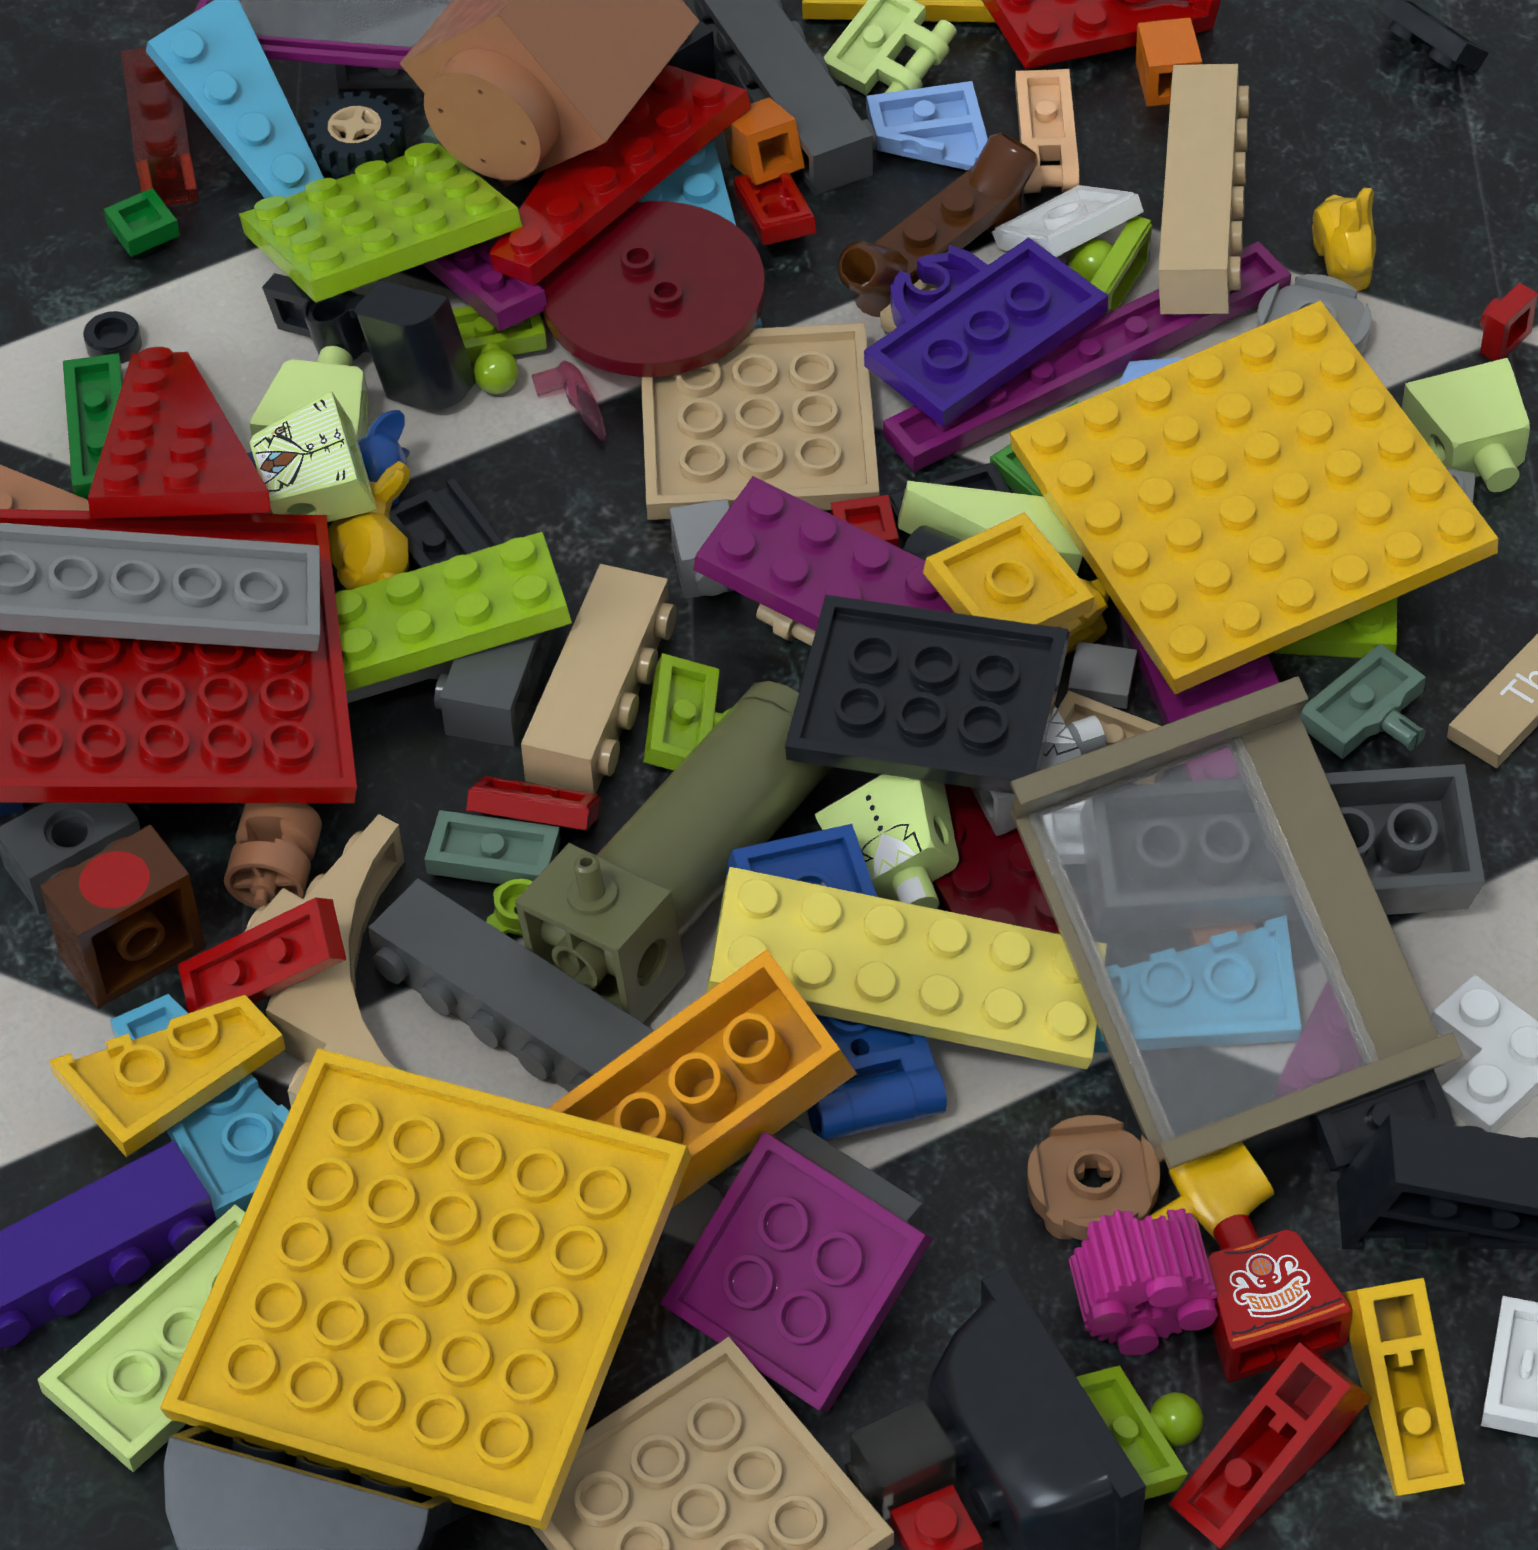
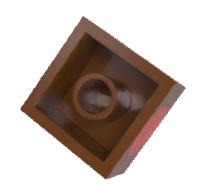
[40,824,206,1009]

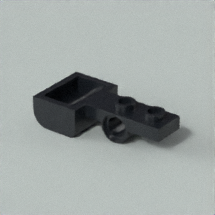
[262,273,476,410]

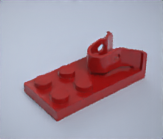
[982,0,1221,69]

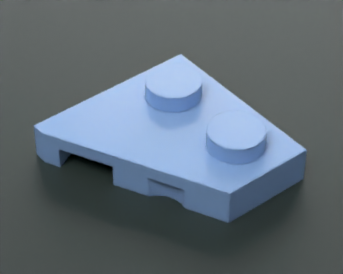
[866,81,988,170]

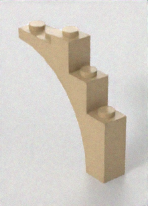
[244,814,405,1107]

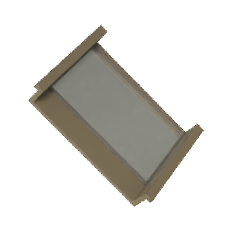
[1010,676,1463,1170]

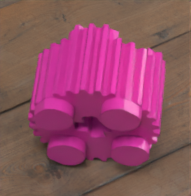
[1068,1208,1218,1356]

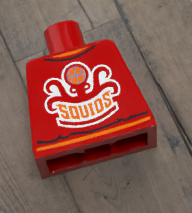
[1207,1214,1352,1383]

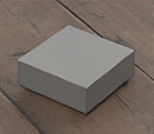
[1068,641,1137,709]

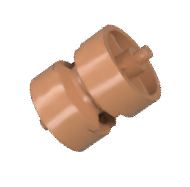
[224,803,322,909]

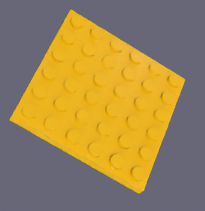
[1010,300,1498,694]
[160,1048,691,1531]

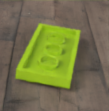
[335,532,572,692]

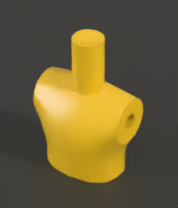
[1150,1142,1274,1240]

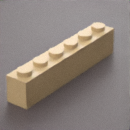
[1158,64,1250,314]

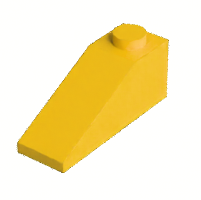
[1342,1278,1465,1496]

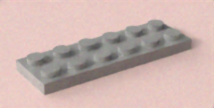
[0,523,320,651]

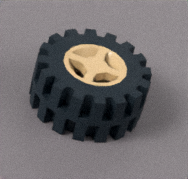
[306,91,406,180]

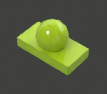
[1066,216,1152,317]

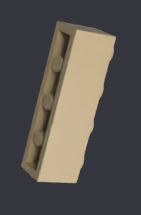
[521,564,677,794]

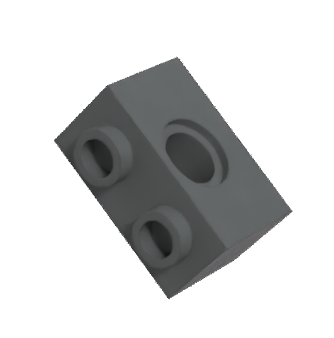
[0,803,141,915]

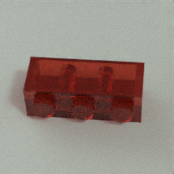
[120,46,199,206]

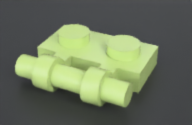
[823,0,957,96]

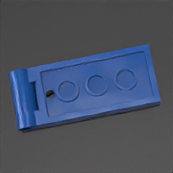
[725,824,947,1142]

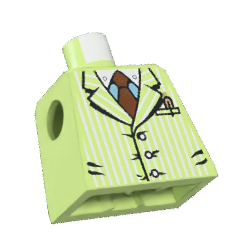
[250,391,377,522]

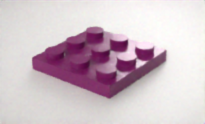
[660,1131,933,1413]

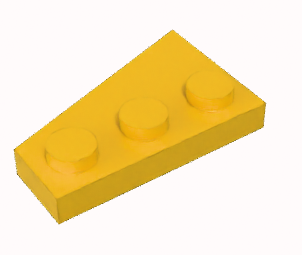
[49,995,286,1157]

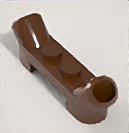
[837,133,1038,317]

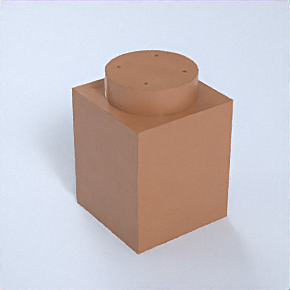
[399,0,700,187]

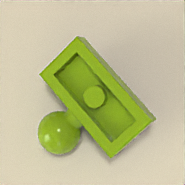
[452,306,547,394]
[643,653,731,770]
[1076,1365,1204,1500]

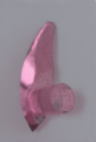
[531,360,607,441]

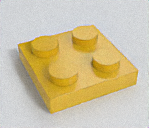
[923,512,1094,627]

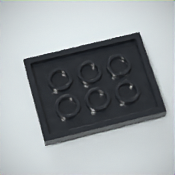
[785,595,1069,794]

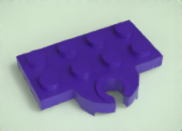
[864,237,1108,427]

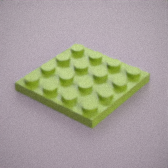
[239,143,522,303]

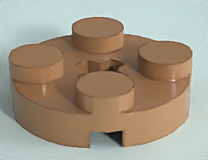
[1027,1115,1160,1240]

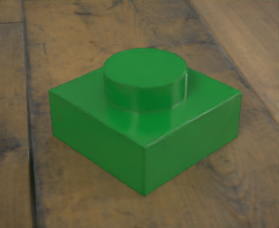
[104,188,180,257]

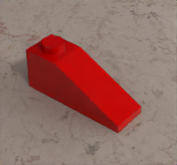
[1169,1342,1372,1550]

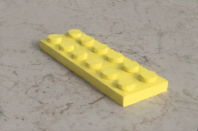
[706,867,1107,1070]

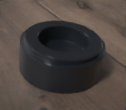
[83,311,142,364]

